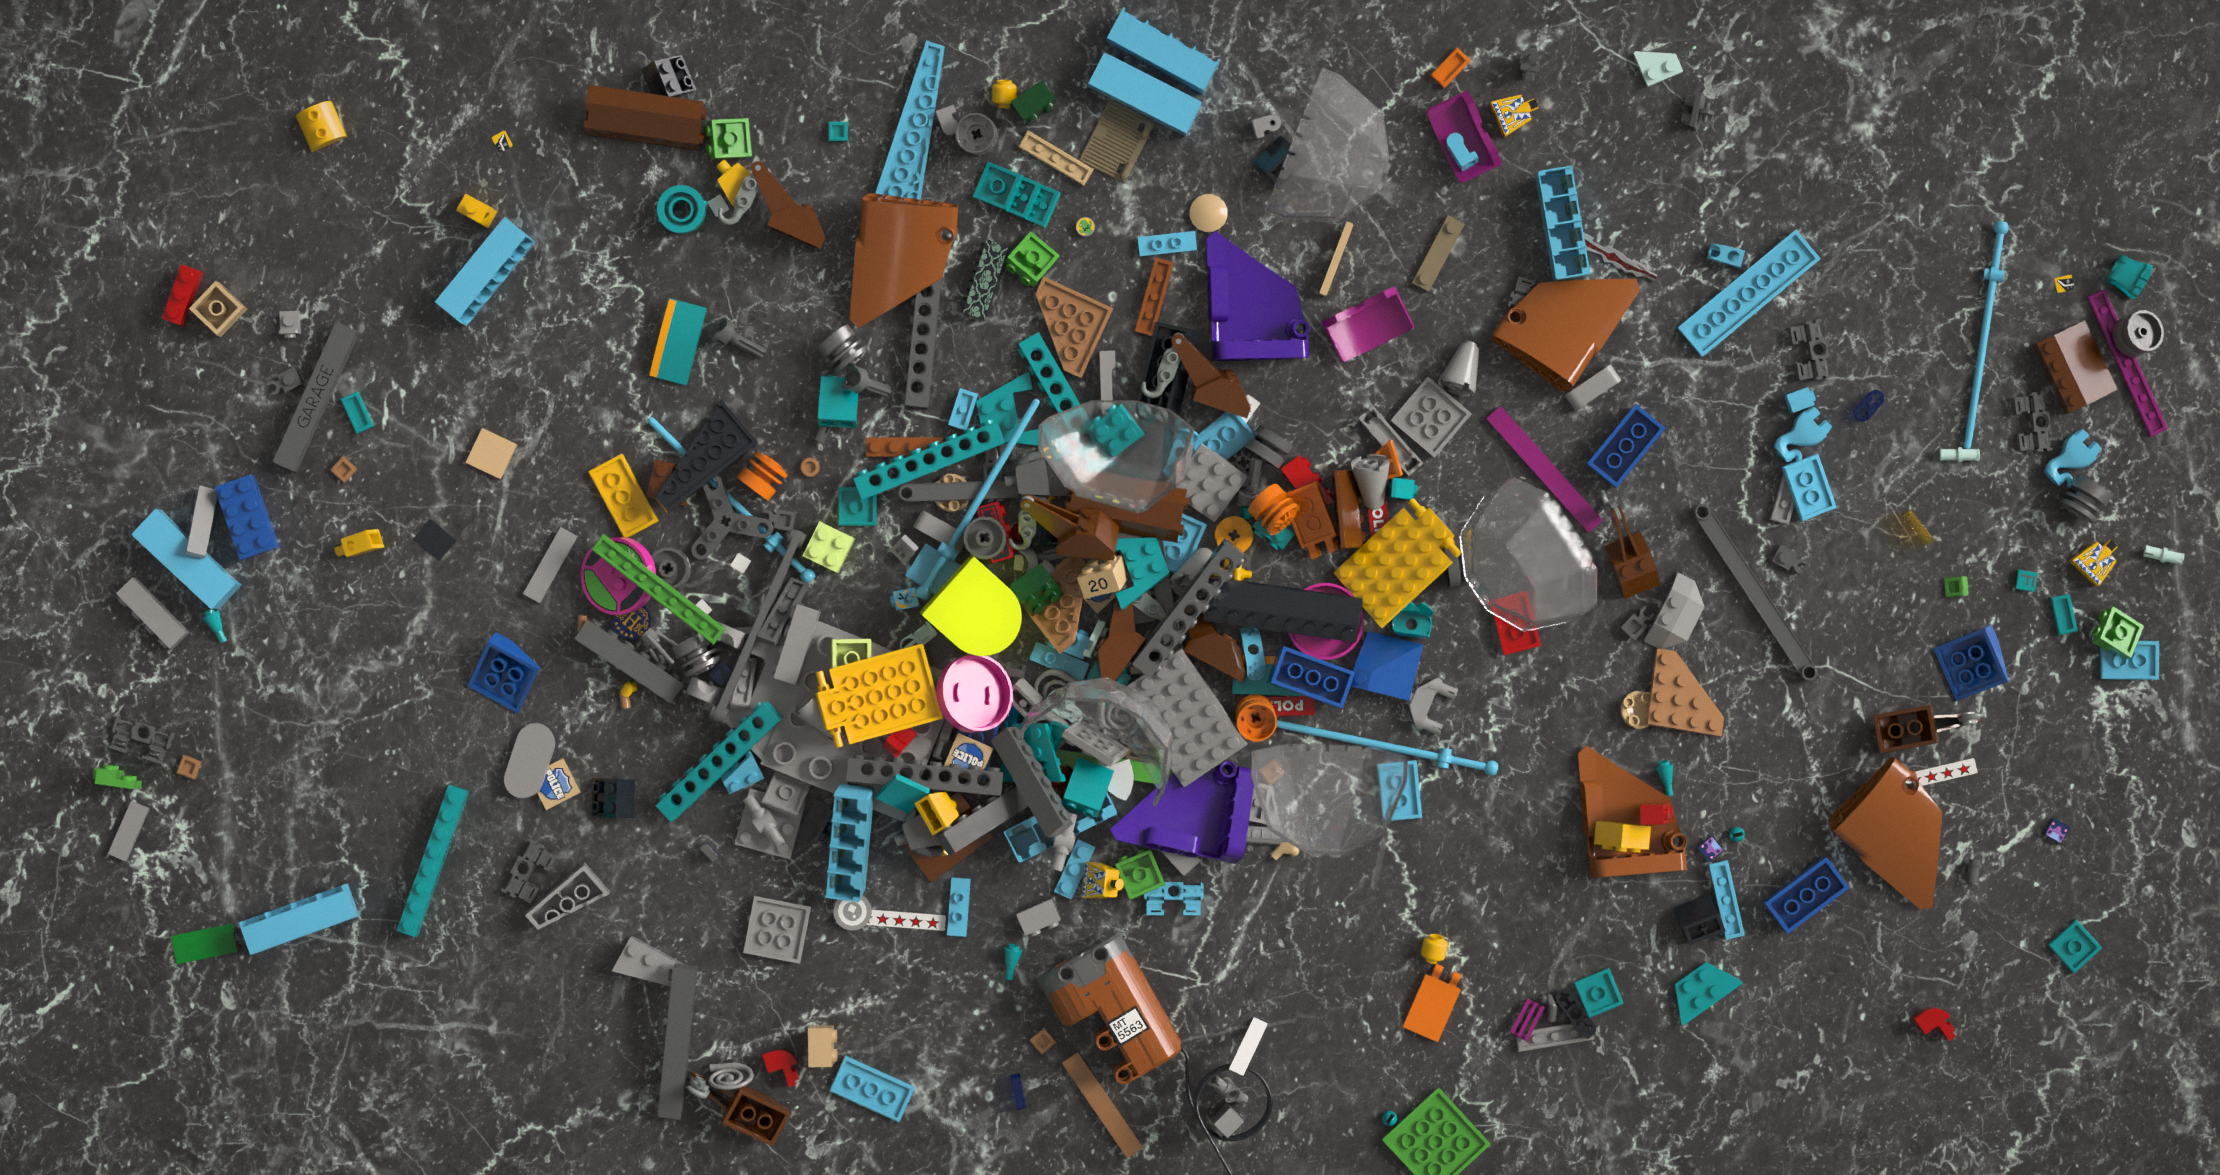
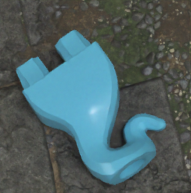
[1774,406,1832,462]
[2044,429,2102,488]

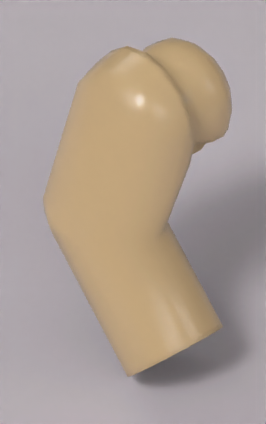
[1270,842,1299,860]

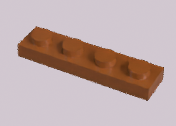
[1135,257,1174,337]
[866,437,943,457]

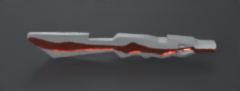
[1583,232,1657,281]

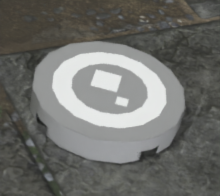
[833,895,872,931]

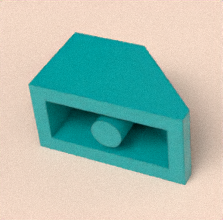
[1389,478,1418,500]

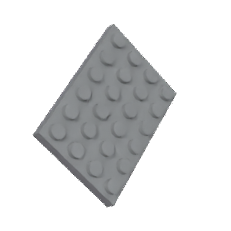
[1119,648,1248,787]

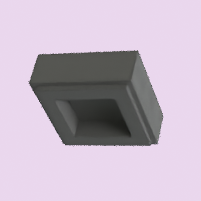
[700,843,719,862]

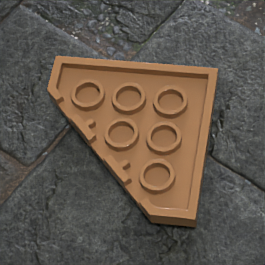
[1036,276,1113,378]
[1017,556,1086,654]
[1646,648,1724,737]

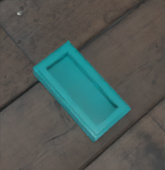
[340,391,374,434]
[2050,594,2078,635]

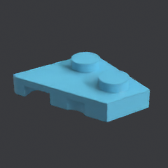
[721,751,764,794]

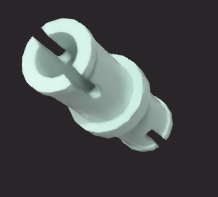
[1940,447,1980,462]
[2143,545,2184,565]

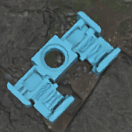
[1144,882,1204,916]

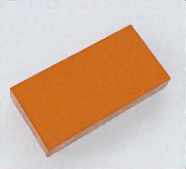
[1430,48,1471,89]

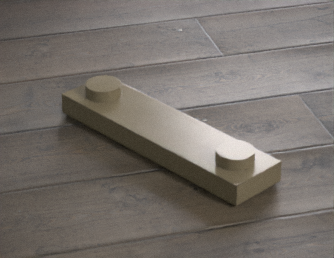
[1412,215,1465,292]

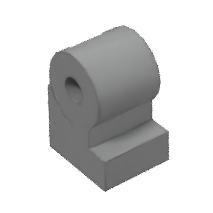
[936,105,958,137]
[1251,115,1281,140]

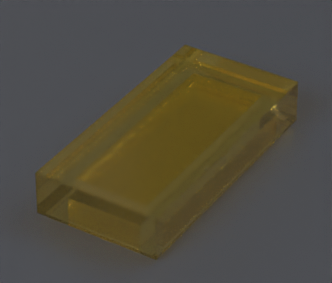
[1902,510,1934,545]

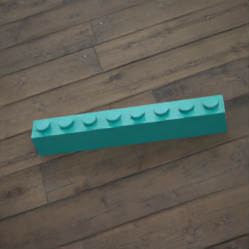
[397,784,470,937]

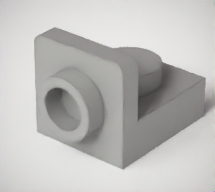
[279,311,301,338]
[890,535,918,564]

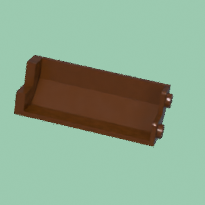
[584,85,707,151]
[1065,468,1189,543]

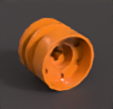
[737,451,788,501]
[1248,484,1300,535]
[1235,694,1277,742]

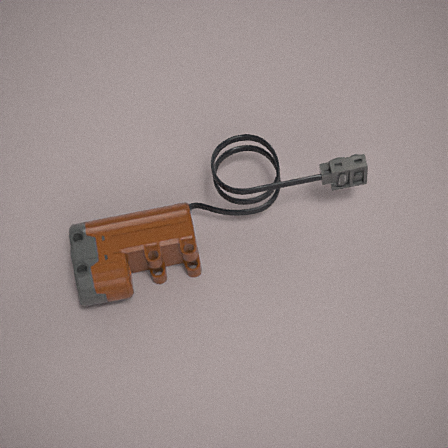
[1036,931,1273,1175]

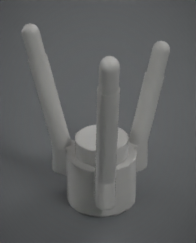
[641,628,678,664]

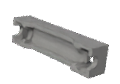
[1100,351,1115,417]
[1358,406,1423,476]

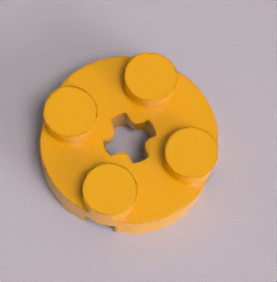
[1215,516,1253,552]

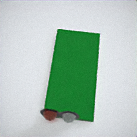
[171,924,242,964]

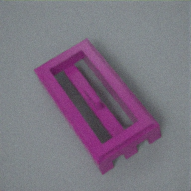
[1510,999,1545,1042]

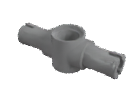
[743,794,785,848]
[1051,813,1077,871]
[1208,1075,1248,1106]

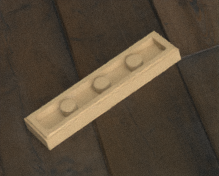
[1018,131,1094,186]
[1318,222,1353,297]

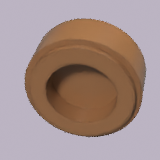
[800,458,820,477]

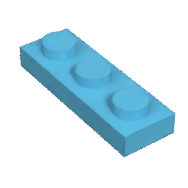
[1054,839,1096,900]

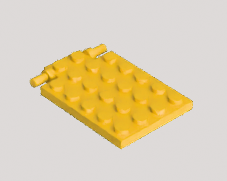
[1334,498,1462,628]
[815,643,943,748]

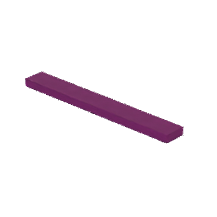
[2086,289,2168,437]
[1486,406,1603,533]

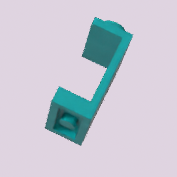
[818,375,859,428]
[1061,757,1114,818]

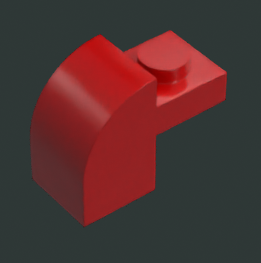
[882,728,918,758]
[1911,1007,1956,1041]
[763,1049,799,1087]

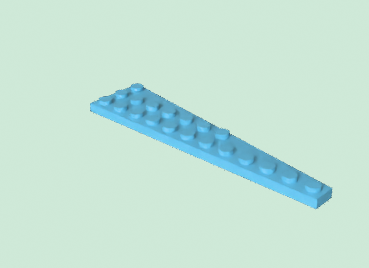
[876,40,945,199]

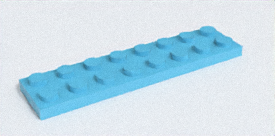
[1678,230,1821,357]

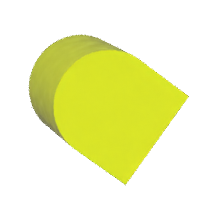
[920,555,1022,656]

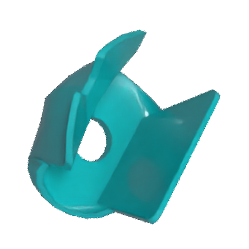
[1391,601,1434,639]

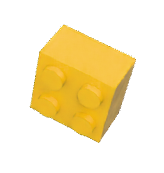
[1594,821,1651,853]

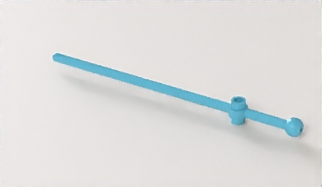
[1964,221,2009,449]
[916,399,1040,601]
[648,417,816,583]
[1277,720,1498,776]

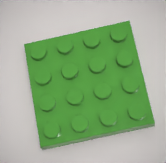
[1382,1087,1491,1175]

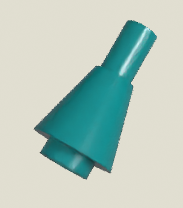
[201,609,227,643]
[1655,760,1673,796]
[1004,944,1023,980]

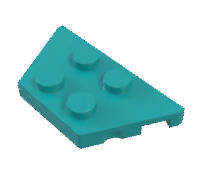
[1674,962,1743,1026]

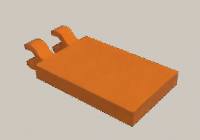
[1285,481,1339,559]
[1402,964,1461,1042]

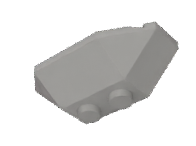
[1643,572,1705,649]

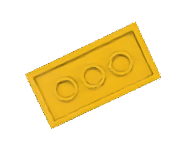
[588,454,659,538]

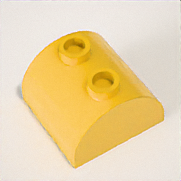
[296,101,347,152]

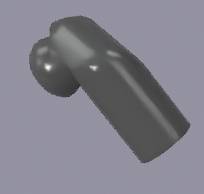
[1540,993,1557,1022]

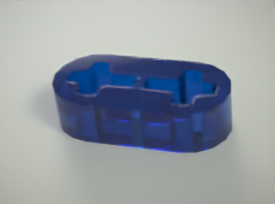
[1853,390,1884,422]
[1010,1073,1027,1111]

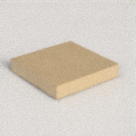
[466,428,517,479]

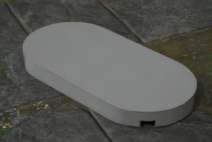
[504,723,555,799]

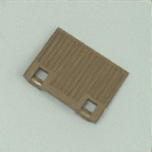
[1079,99,1156,184]

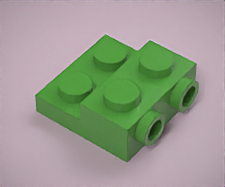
[704,118,752,160]
[1004,231,1060,287]
[2092,607,2144,659]
[93,765,142,789]
[1115,848,1166,900]

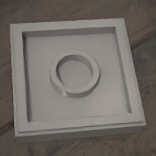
[761,770,811,819]

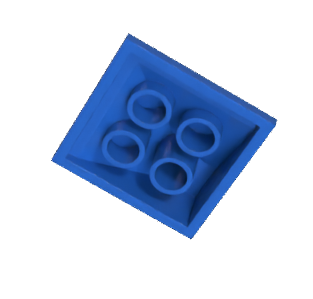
[1933,624,2009,701]
[1351,631,1423,701]
[468,632,540,714]

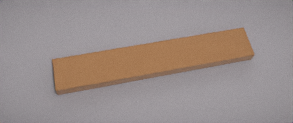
[1062,1052,1143,1158]

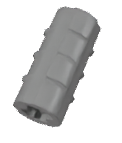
[1246,825,1281,845]

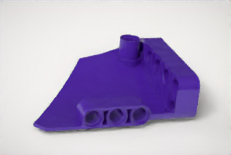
[1206,231,1310,361]
[1110,761,1256,864]

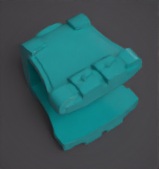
[2106,254,2153,300]

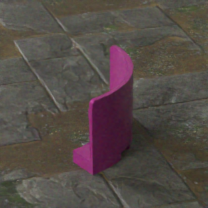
[1426,91,1502,183]
[1322,286,1414,363]

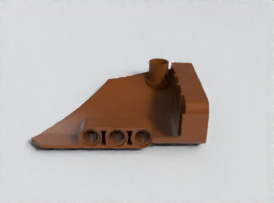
[849,193,958,328]
[1491,279,1640,392]
[1577,745,1687,877]
[1828,757,1942,909]

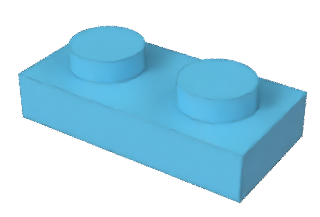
[948,388,978,430]

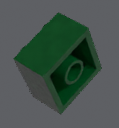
[1011,80,1056,125]
[1009,563,1064,616]

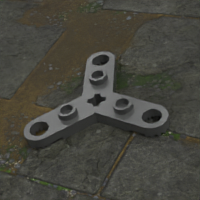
[691,476,773,559]

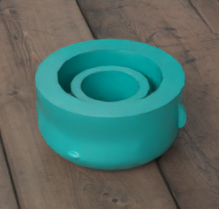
[657,185,707,234]

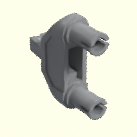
[1405,678,1458,736]

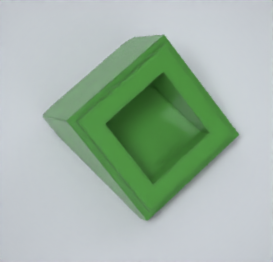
[1944,576,1969,597]

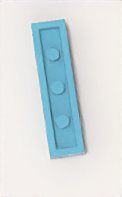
[1708,860,1745,940]

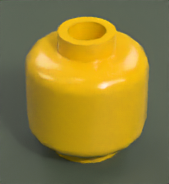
[992,80,1017,108]
[1421,934,1448,964]

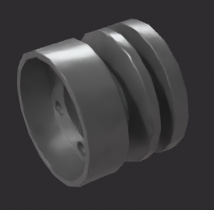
[955,113,999,155]
[817,324,868,375]
[2059,475,2112,524]
[671,634,722,677]

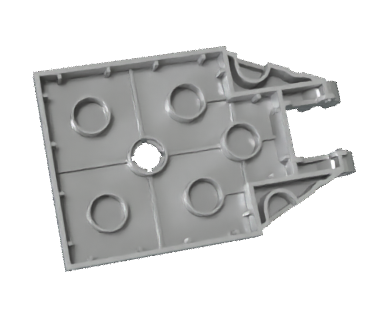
[686,621,945,822]

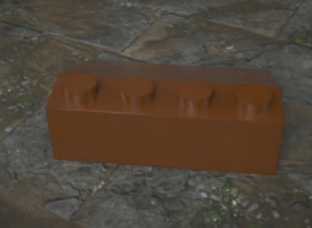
[2032,320,2118,414]
[1332,470,1366,550]
[900,792,993,882]

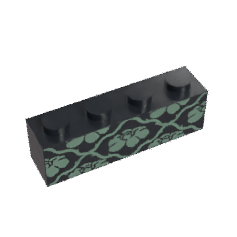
[961,240,1009,321]

